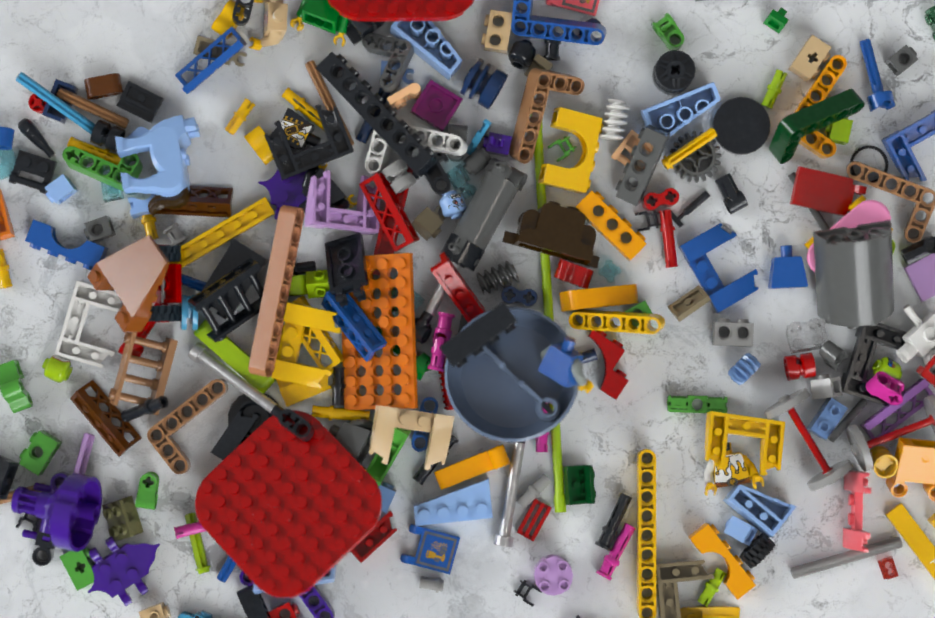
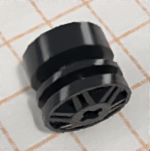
[652,50,696,95]

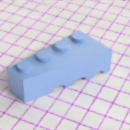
[640,82,721,136]

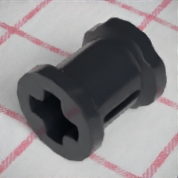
[543,39,561,61]

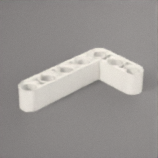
[365,122,468,175]

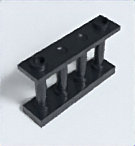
[187,258,264,343]

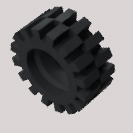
[739,533,775,568]

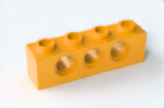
[575,190,647,261]

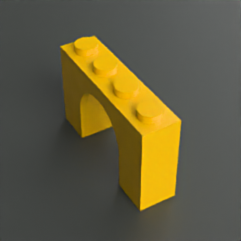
[538,107,603,194]

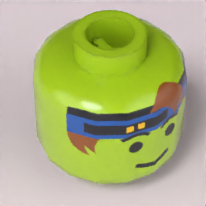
[872,357,902,380]

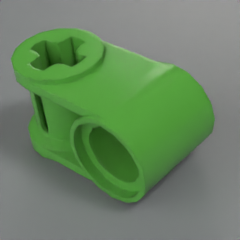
[651,13,684,50]
[135,472,159,510]

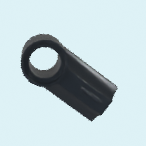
[715,173,748,214]
[900,236,935,265]

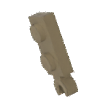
[193,35,247,67]

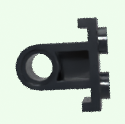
[345,20,385,46]
[412,153,451,195]

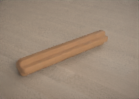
[56,88,129,129]

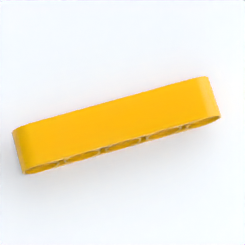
[569,309,665,334]

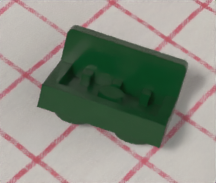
[563,465,596,505]

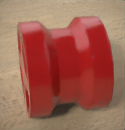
[28,94,46,114]

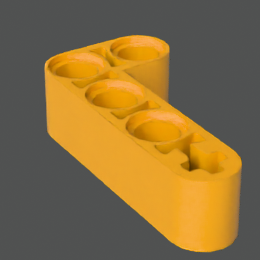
[559,284,639,312]
[434,444,510,490]

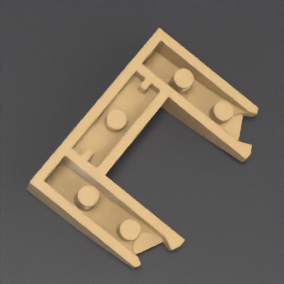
[369,405,454,470]

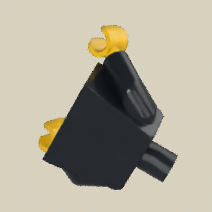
[299,164,357,213]

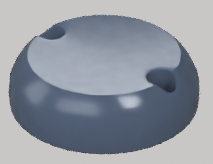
[444,307,579,443]

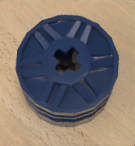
[460,58,508,110]

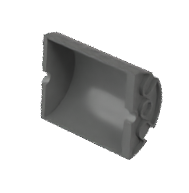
[813,220,894,329]

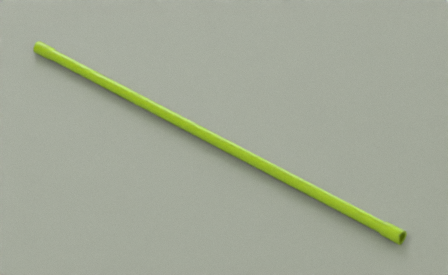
[531,113,566,513]

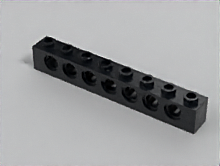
[316,52,437,177]

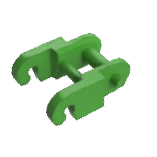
[547,136,576,163]

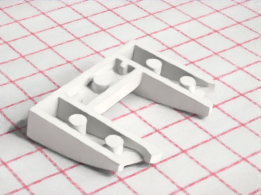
[54,281,122,368]

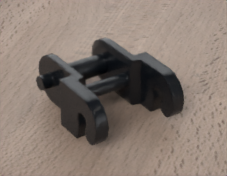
[635,210,661,232]
[16,513,41,532]
[513,580,542,607]

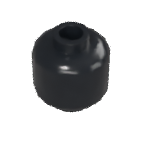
[508,39,536,69]

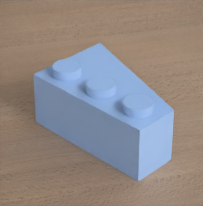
[723,484,797,537]

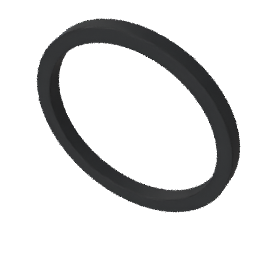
[850,146,889,183]

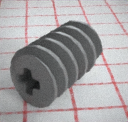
[477,261,520,295]

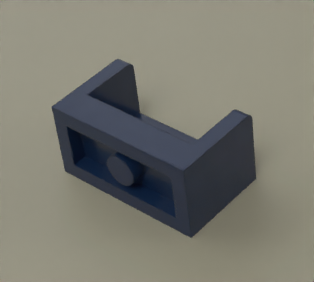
[42,79,78,124]

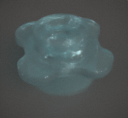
[598,260,621,283]

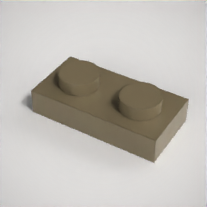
[668,285,711,322]

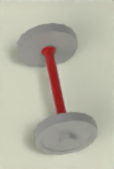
[764,388,853,491]
[846,394,935,472]

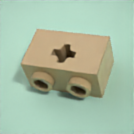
[788,35,831,82]

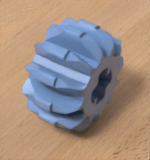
[728,353,760,385]

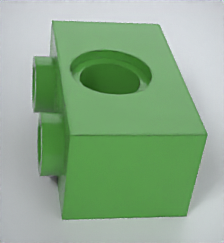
[19,430,62,476]

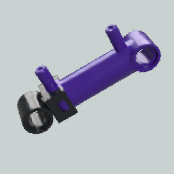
[22,472,69,566]

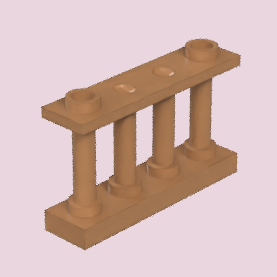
[108,332,178,415]

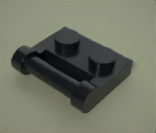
[9,150,57,194]

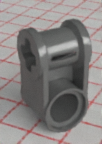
[447,124,468,162]
[819,340,849,371]

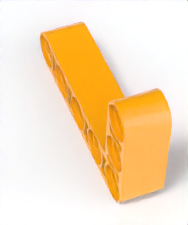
[794,55,847,159]

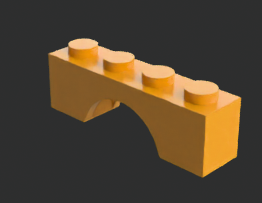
[688,523,756,600]

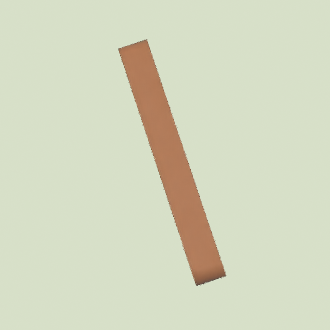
[248,205,304,377]

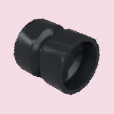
[90,120,126,153]

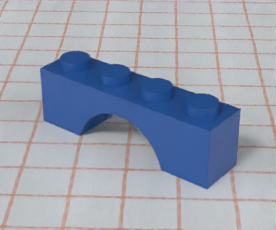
[25,219,109,270]

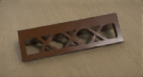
[156,186,233,218]
[70,380,142,457]

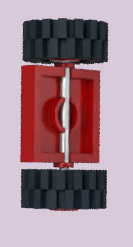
[149,245,182,322]

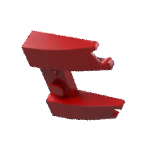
[350,511,397,563]

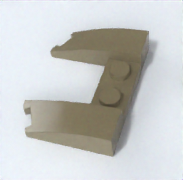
[656,560,714,618]

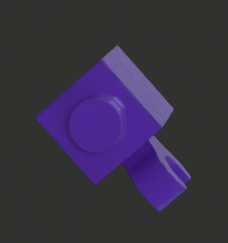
[483,132,512,157]

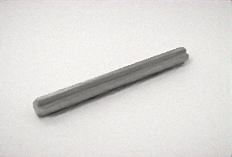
[791,537,903,579]

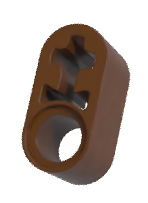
[84,73,123,100]

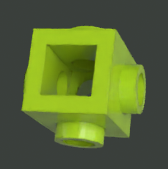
[306,270,330,299]

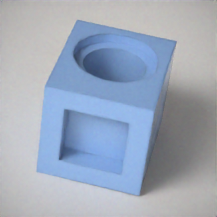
[44,174,78,205]
[724,516,758,546]

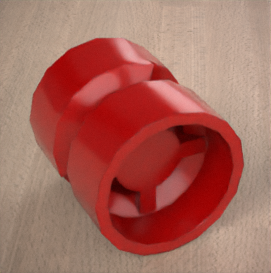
[784,352,816,381]

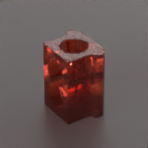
[878,556,898,580]

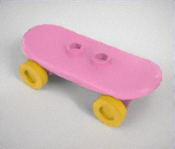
[804,195,893,272]

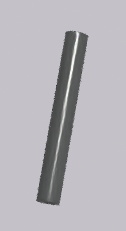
[828,399,867,442]

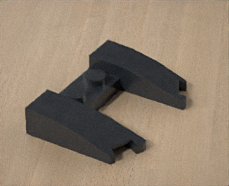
[264,105,354,181]
[841,323,907,406]
[211,410,260,460]

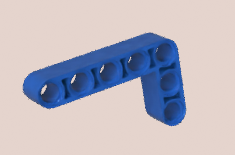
[511,0,606,45]

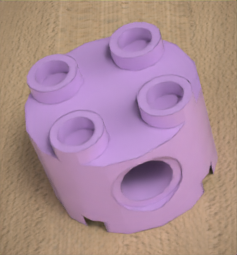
[534,554,573,595]

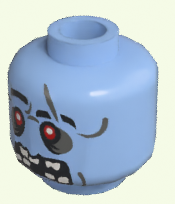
[439,190,466,220]

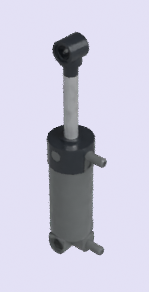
[415,158,527,344]

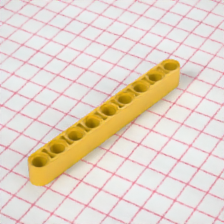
[637,449,656,618]

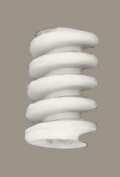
[599,99,630,141]

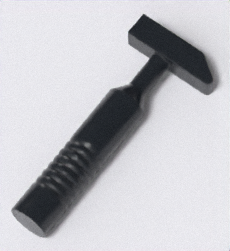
[671,191,710,228]

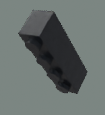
[439,302,517,368]

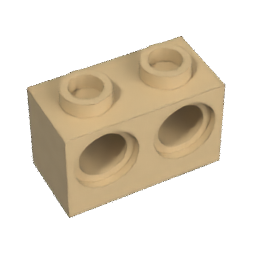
[481,10,512,54]

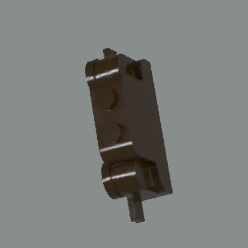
[502,201,600,268]

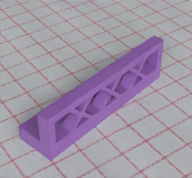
[860,379,935,439]

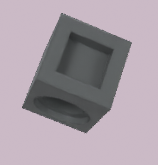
[885,45,918,77]
[84,216,116,243]

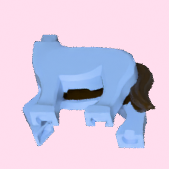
[115,115,200,219]

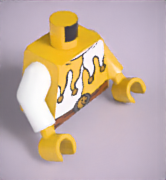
[704,442,764,496]

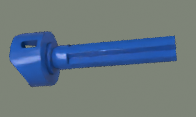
[860,39,895,112]

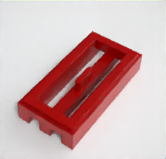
[517,499,552,541]

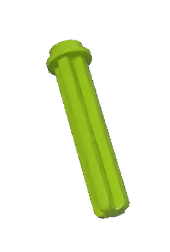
[185,512,211,574]

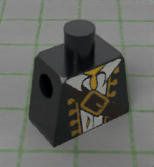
[281,108,321,151]

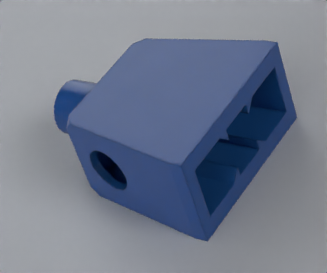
[768,245,808,289]

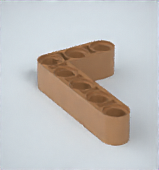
[509,68,585,164]
[846,161,935,243]
[147,379,228,474]

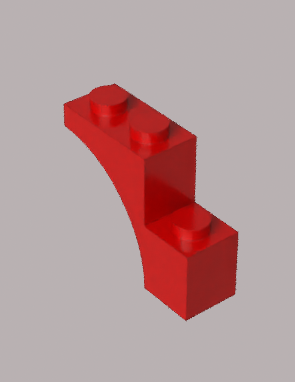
[588,330,629,400]

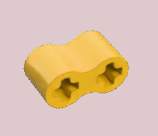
[211,0,245,39]
[244,125,273,165]

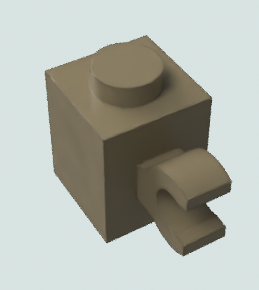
[411,205,447,241]

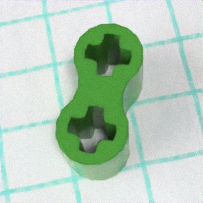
[0,378,33,413]

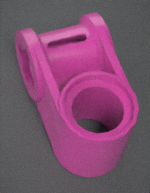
[866,371,905,405]

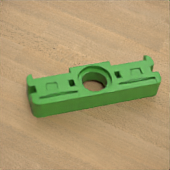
[667,395,728,413]

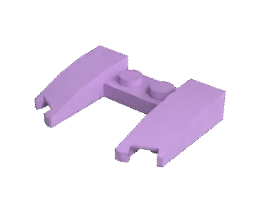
[305,170,380,235]

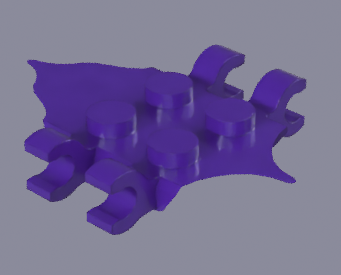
[258,169,308,220]
[88,536,160,606]

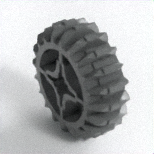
[670,131,721,183]

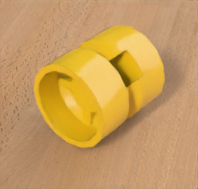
[870,446,899,478]

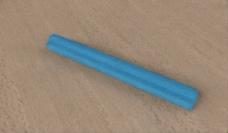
[16,72,96,134]

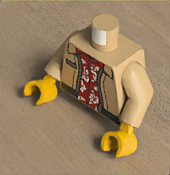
[249,0,288,50]

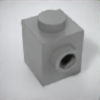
[810,374,843,399]

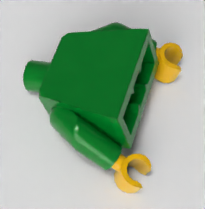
[290,0,349,47]

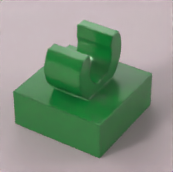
[763,7,789,34]

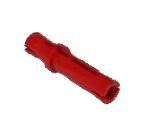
[659,210,678,268]

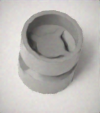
[382,159,417,194]

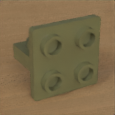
[102,496,143,541]

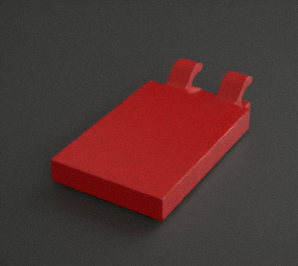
[790,166,867,217]

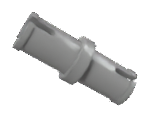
[516,474,552,509]

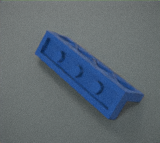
[175,26,247,94]
[321,291,387,362]

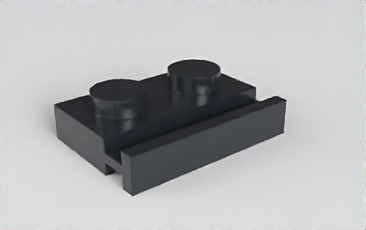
[116,81,164,123]

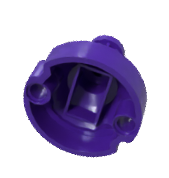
[11,473,102,552]

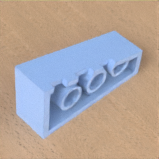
[390,21,463,80]
[414,478,493,526]

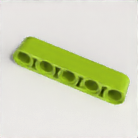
[193,318,276,394]

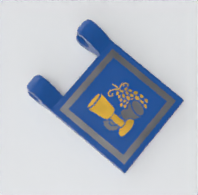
[400,524,460,575]

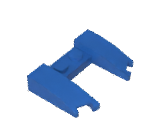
[881,110,935,181]
[679,223,759,313]

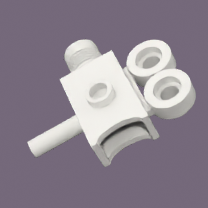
[896,304,935,368]

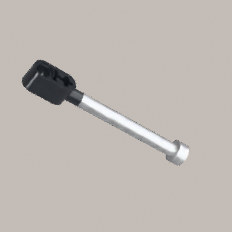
[188,342,314,441]
[493,441,526,547]

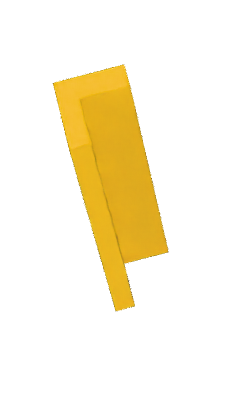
[293,296,344,370]

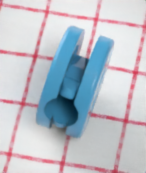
[180,294,198,330]

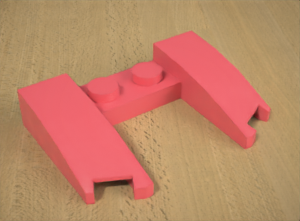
[843,470,871,552]

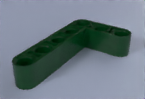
[769,89,865,164]

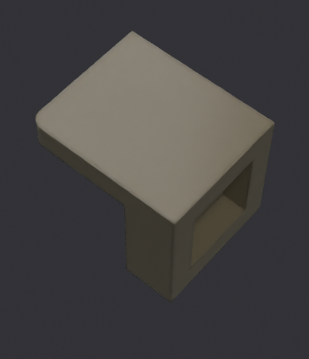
[524,54,553,81]

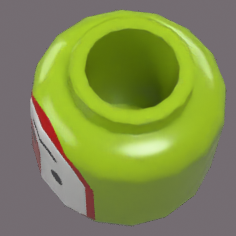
[42,355,73,383]

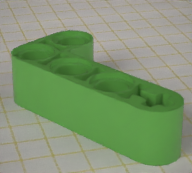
[62,146,143,191]

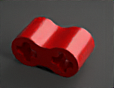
[642,188,679,211]
[554,259,594,289]

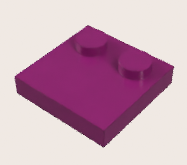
[410,79,463,132]

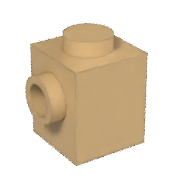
[139,602,171,618]

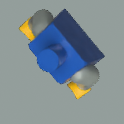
[538,337,594,393]

